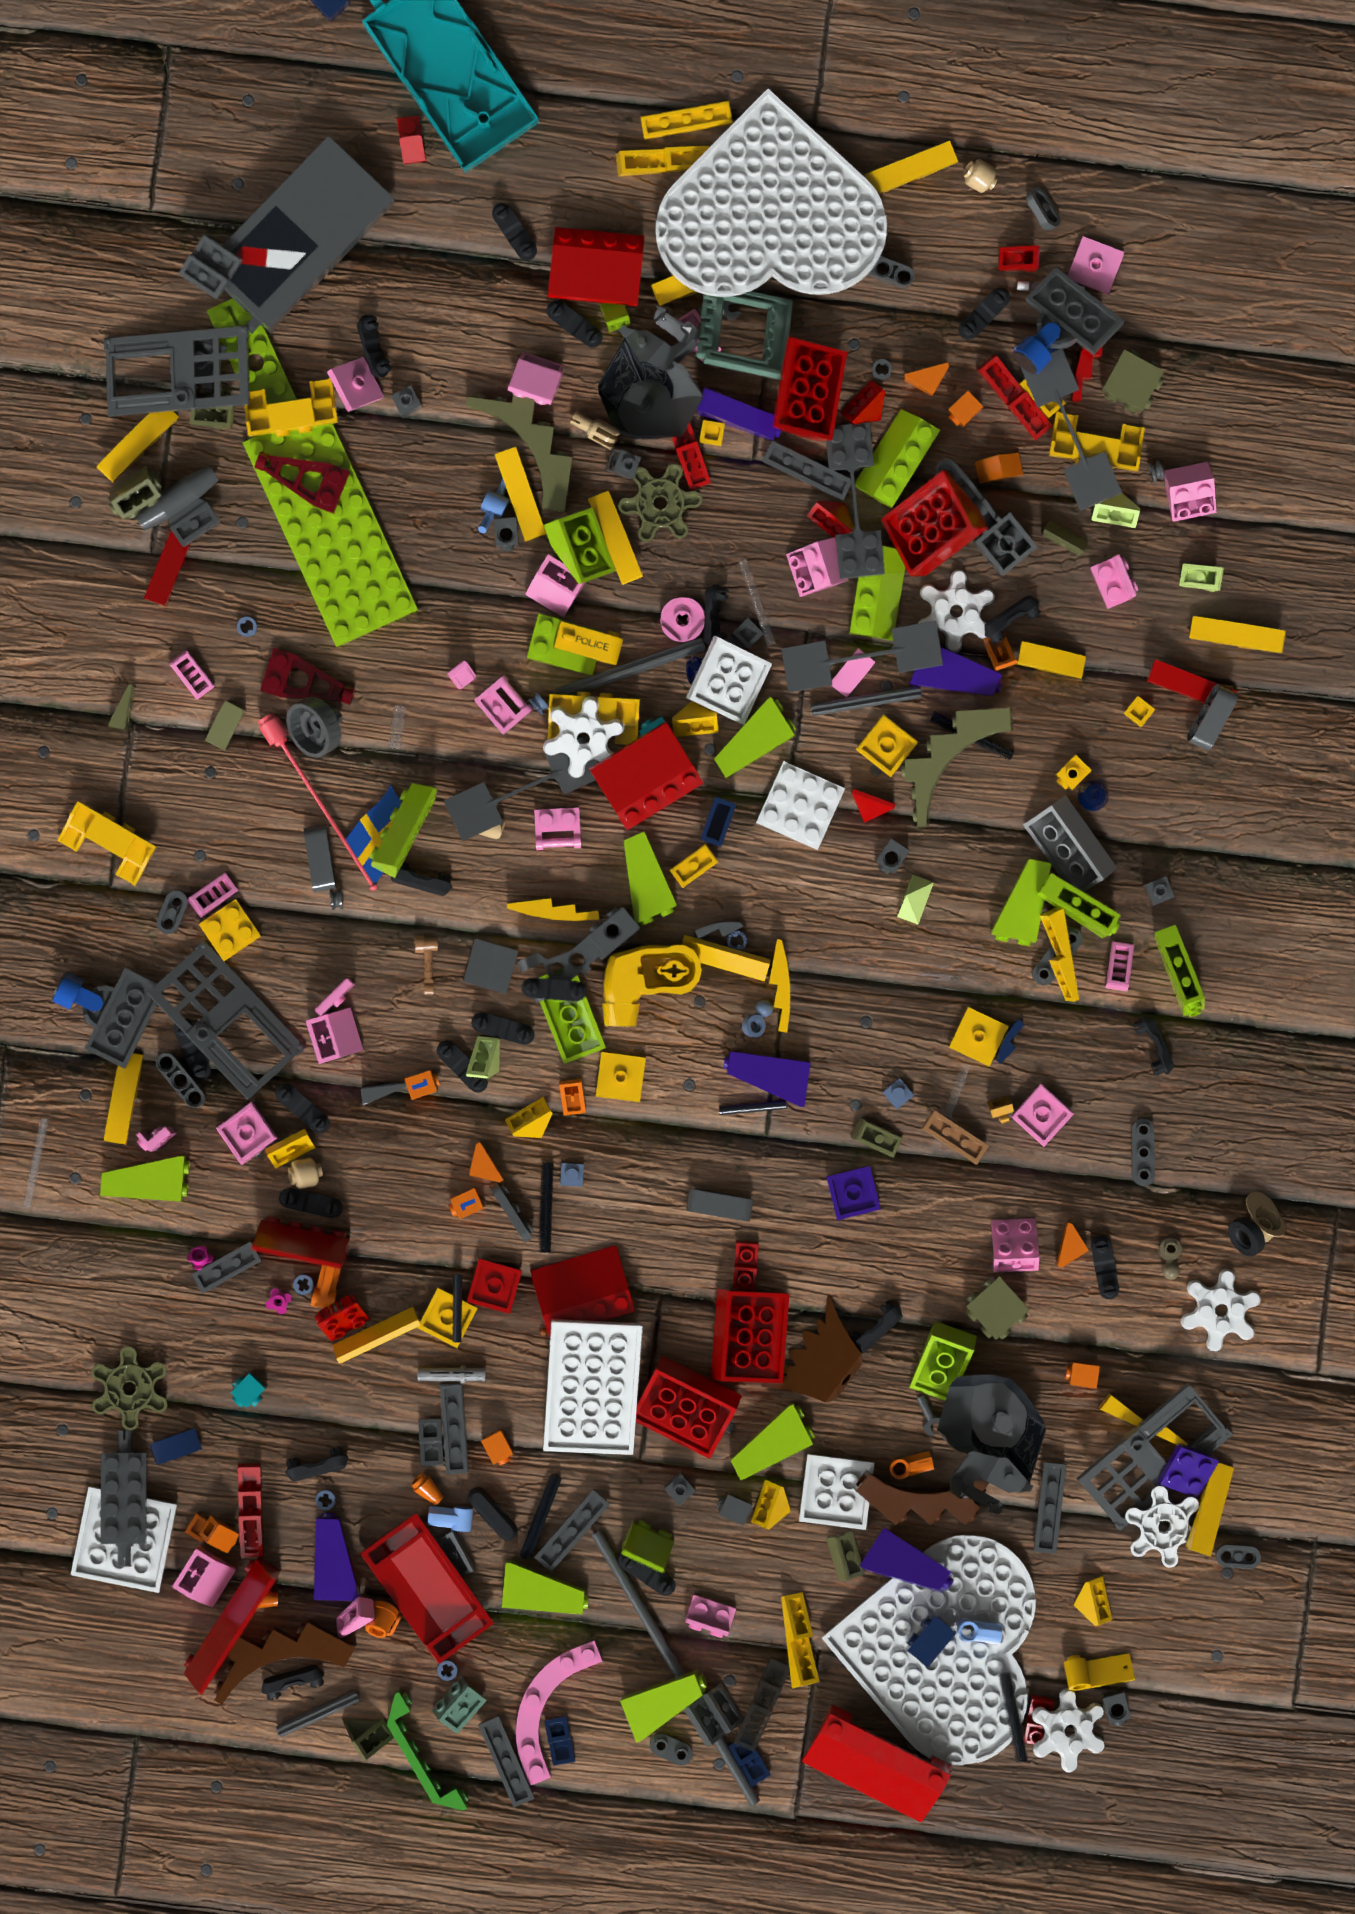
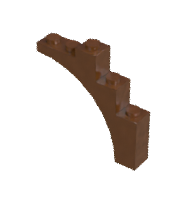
[852,1470,989,1525]
[214,1619,356,1704]

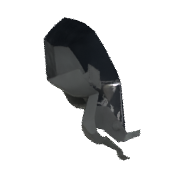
[598,306,703,440]
[937,1375,1046,1515]

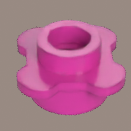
[187,1246,214,1270]
[266,1288,292,1314]

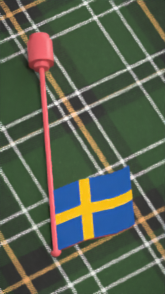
[258,712,402,891]

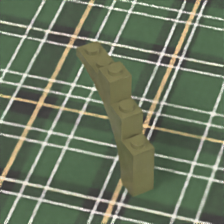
[466,394,573,513]
[901,708,1013,827]

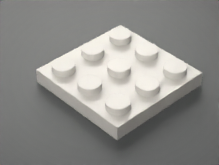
[686,636,772,725]
[756,761,845,850]
[799,1453,874,1530]

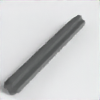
[811,686,922,716]

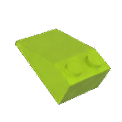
[544,507,616,584]
[527,613,604,676]
[909,1321,977,1401]
[622,1520,674,1573]

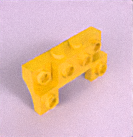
[244,378,339,437]
[1049,412,1145,472]
[547,692,640,745]
[57,801,157,886]

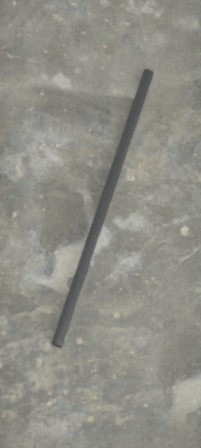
[591,1529,760,1806]

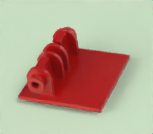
[314,1295,370,1341]

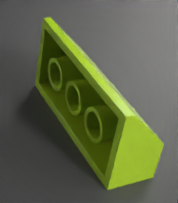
[855,409,940,509]
[849,546,905,641]
[369,783,438,878]

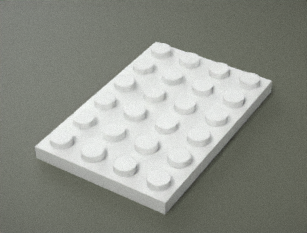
[543,1319,642,1455]

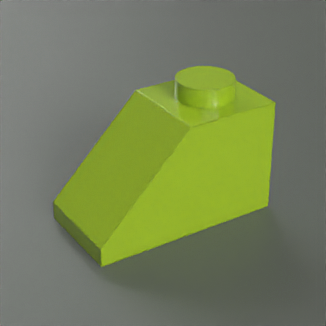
[600,303,630,332]

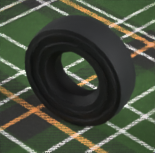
[1228,1217,1265,1257]

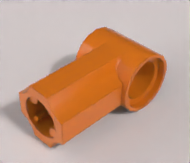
[311,1265,341,1311]
[888,1450,934,1479]

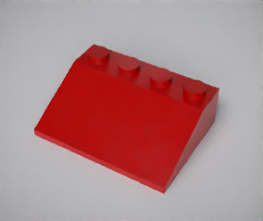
[548,227,645,306]
[772,337,847,441]
[881,470,988,576]
[589,721,704,830]
[251,1216,350,1269]
[530,1245,635,1337]
[710,1288,790,1383]
[636,1356,742,1459]

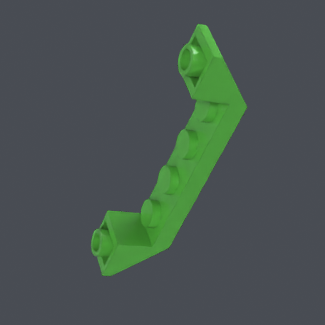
[387,1689,469,1811]

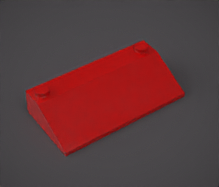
[359,1513,494,1664]
[184,1557,281,1695]
[802,1704,952,1823]

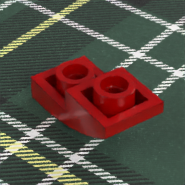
[733,1240,759,1290]
[1023,1695,1054,1745]

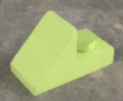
[1179,563,1224,592]

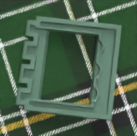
[696,291,793,379]

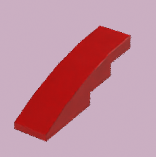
[1071,346,1103,402]
[671,422,711,491]
[237,1463,263,1557]

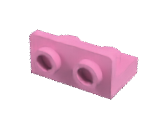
[136,1126,177,1152]
[685,1594,736,1638]

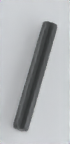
[276,1690,360,1737]

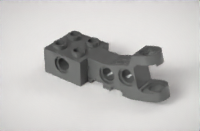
[936,459,1038,576]
[517,907,640,1003]

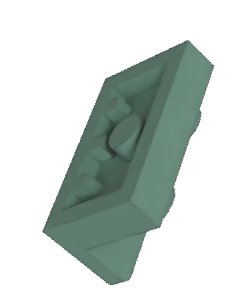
[433,1677,487,1734]

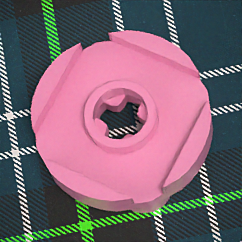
[660,597,705,643]

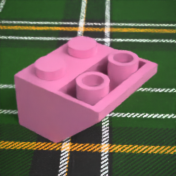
[508,352,565,405]
[1164,462,1217,522]
[786,538,848,597]
[525,554,586,618]
[306,1007,364,1064]
[172,1545,236,1608]

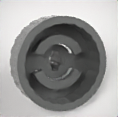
[286,697,343,758]

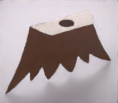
[762,1295,863,1403]

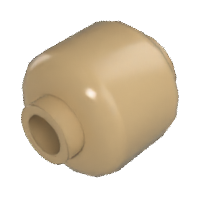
[963,159,998,193]
[288,1158,323,1189]

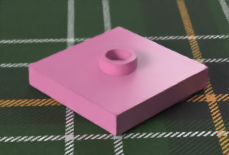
[1068,236,1125,295]
[327,357,384,412]
[315,978,356,1016]
[1010,1083,1074,1147]
[216,1102,278,1165]

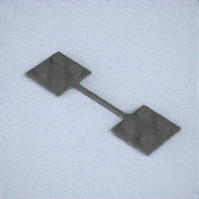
[1020,349,1122,511]
[826,422,885,579]
[781,621,943,693]
[443,736,598,841]

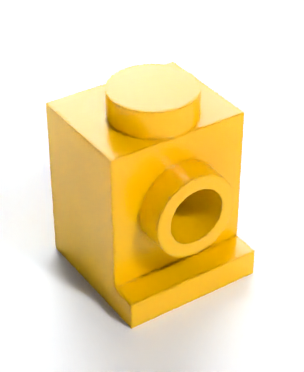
[1055,755,1092,790]

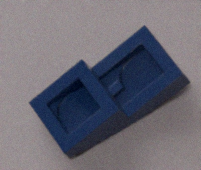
[996,1019,1025,1064]
[149,1428,202,1465]
[544,1716,576,1766]
[728,1735,772,1787]

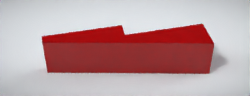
[976,355,1053,440]
[144,530,192,607]
[1146,659,1238,703]

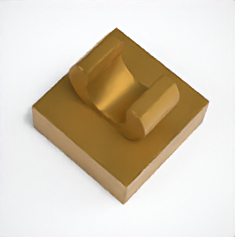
[987,1096,1014,1125]

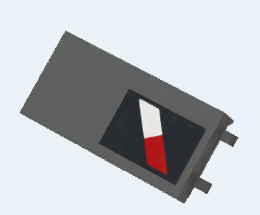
[216,136,395,334]

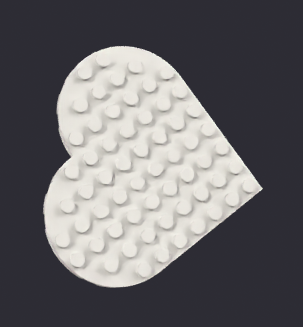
[656,89,887,297]
[821,1534,1036,1765]

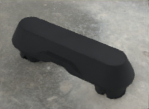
[492,203,537,261]
[959,287,1010,340]
[547,300,603,348]
[357,315,392,378]
[704,584,729,646]
[985,596,1041,644]
[391,861,452,896]
[521,978,587,1001]
[471,1012,535,1045]
[1133,1015,1175,1076]
[173,1019,211,1080]
[437,1040,488,1093]
[276,1084,330,1134]
[279,1188,343,1218]
[1091,1235,1119,1300]
[849,1300,903,1354]
[285,1446,348,1481]
[468,1487,518,1541]
[619,1553,676,1596]
[261,1665,324,1701]

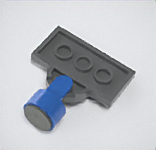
[1014,267,1124,374]
[51,968,164,1069]

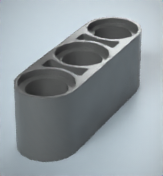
[867,256,914,289]
[1187,684,1238,751]
[304,825,336,892]
[156,1052,207,1108]
[686,1188,754,1222]

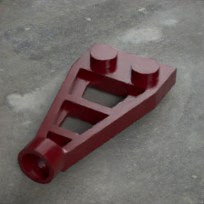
[254,451,350,514]
[260,648,355,705]

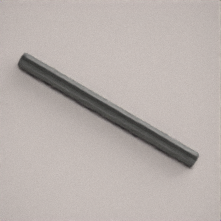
[556,637,706,696]

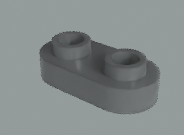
[1026,187,1061,231]
[157,891,188,934]
[1215,1544,1261,1569]
[650,1732,693,1766]

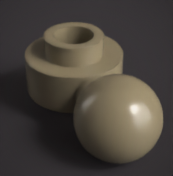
[1158,1238,1182,1280]

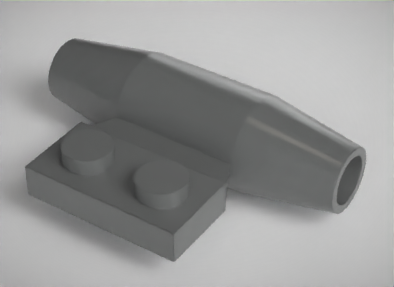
[135,465,221,548]

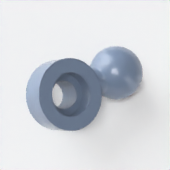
[742,999,773,1037]

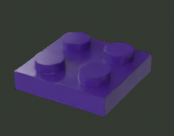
[826,1165,881,1220]
[1158,1443,1219,1498]

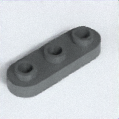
[1032,928,1083,986]
[1131,1118,1155,1186]
[489,1182,534,1243]

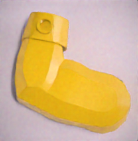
[602,945,702,1027]

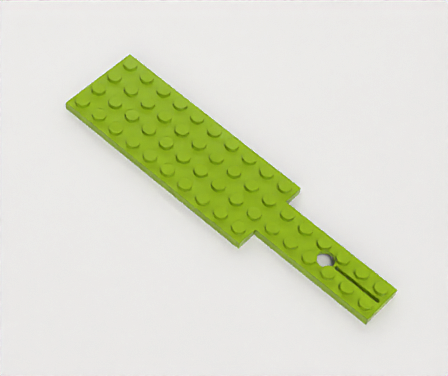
[206,298,418,647]

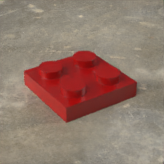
[467,1258,522,1314]

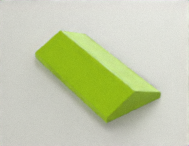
[539,968,606,1064]

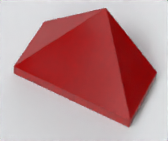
[840,380,885,424]
[807,500,854,539]
[851,789,896,823]

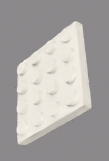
[71,1486,177,1593]

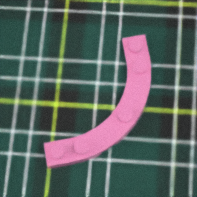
[516,1639,603,1786]

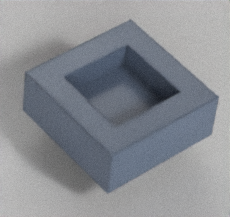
[882,1078,914,1109]
[560,1163,584,1187]

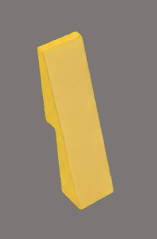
[864,141,959,195]
[616,146,709,177]
[495,447,546,542]
[1040,908,1079,1002]
[1098,1393,1187,1446]
[1185,1462,1234,1557]
[781,1592,820,1689]

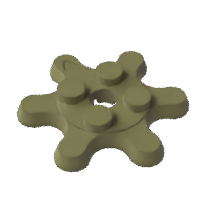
[618,464,702,542]
[91,1346,168,1431]

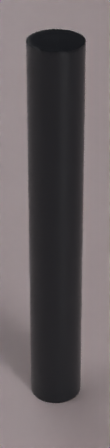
[719,1100,787,1115]
[452,1274,462,1343]

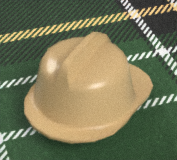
[1246,1192,1286,1243]

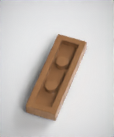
[921,1109,989,1165]

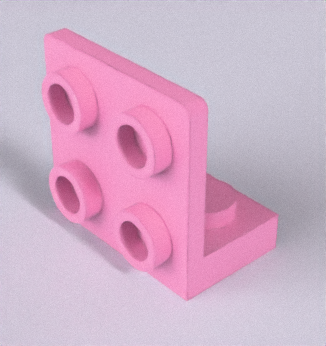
[1090,554,1138,609]
[991,1218,1040,1273]

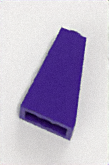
[697,388,781,441]
[909,647,1004,696]
[723,1051,811,1107]
[314,1512,361,1601]
[860,1528,954,1593]

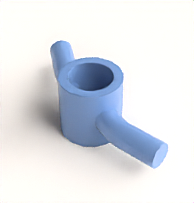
[478,478,510,533]

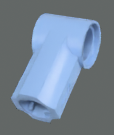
[427,1506,473,1532]
[956,1618,1003,1644]

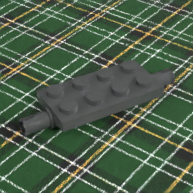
[100,1430,147,1567]

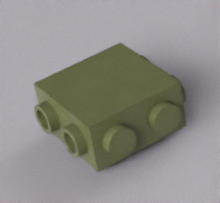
[1101,349,1165,414]
[108,466,162,520]
[965,1275,1029,1340]

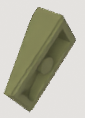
[108,684,136,730]
[205,700,246,751]
[851,1118,903,1158]

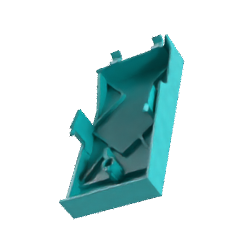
[362,0,539,174]

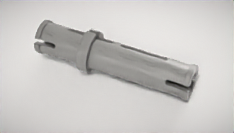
[418,1365,486,1383]

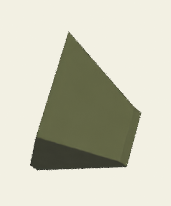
[189,385,235,430]
[342,1718,394,1761]

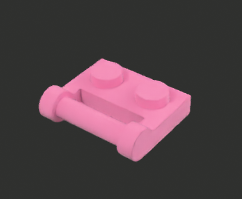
[474,675,534,735]
[534,808,581,850]

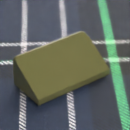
[1042,521,1088,556]
[827,1531,865,1581]

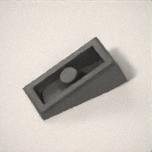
[361,1082,407,1105]

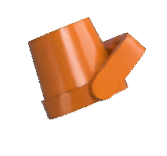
[364,1601,402,1638]

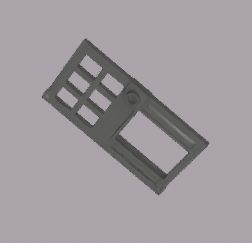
[104,325,250,417]
[147,940,306,1100]
[1076,1383,1233,1531]

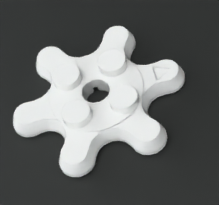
[918,569,995,653]
[543,696,624,778]
[1181,1268,1261,1351]
[1125,1486,1199,1568]
[1032,1688,1104,1772]

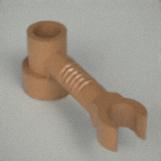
[415,935,438,994]

